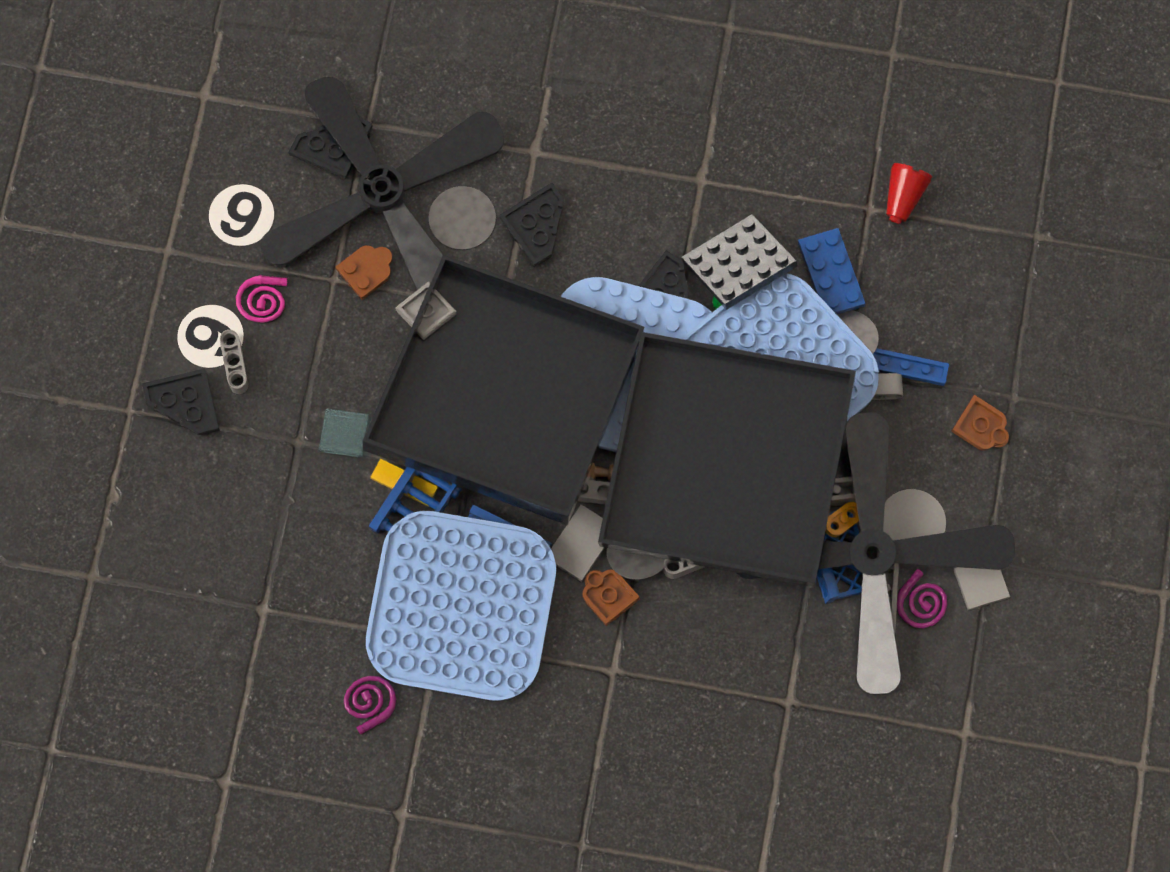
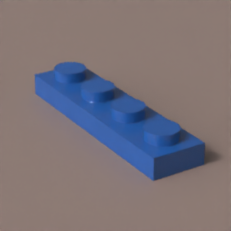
[873,348,949,386]

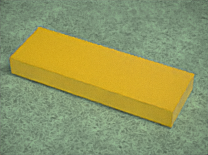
[371,459,438,507]

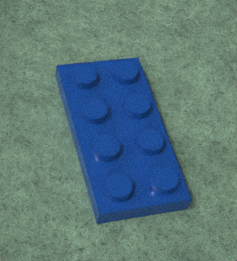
[798,228,866,315]

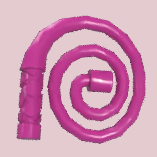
[236,275,288,323]

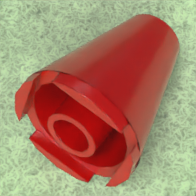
[886,163,932,224]

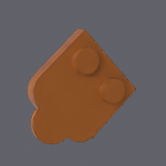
[335,245,392,300]
[951,395,1009,451]
[583,569,640,626]

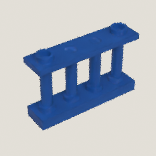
[369,467,462,534]

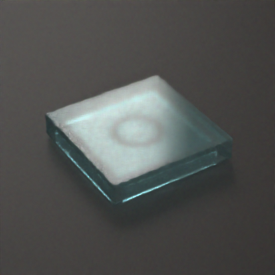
[319,409,369,457]

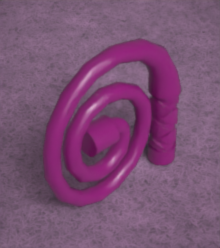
[897,569,948,628]
[344,676,396,735]

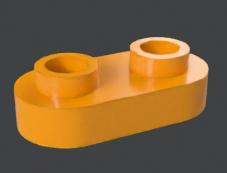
[826,502,859,537]

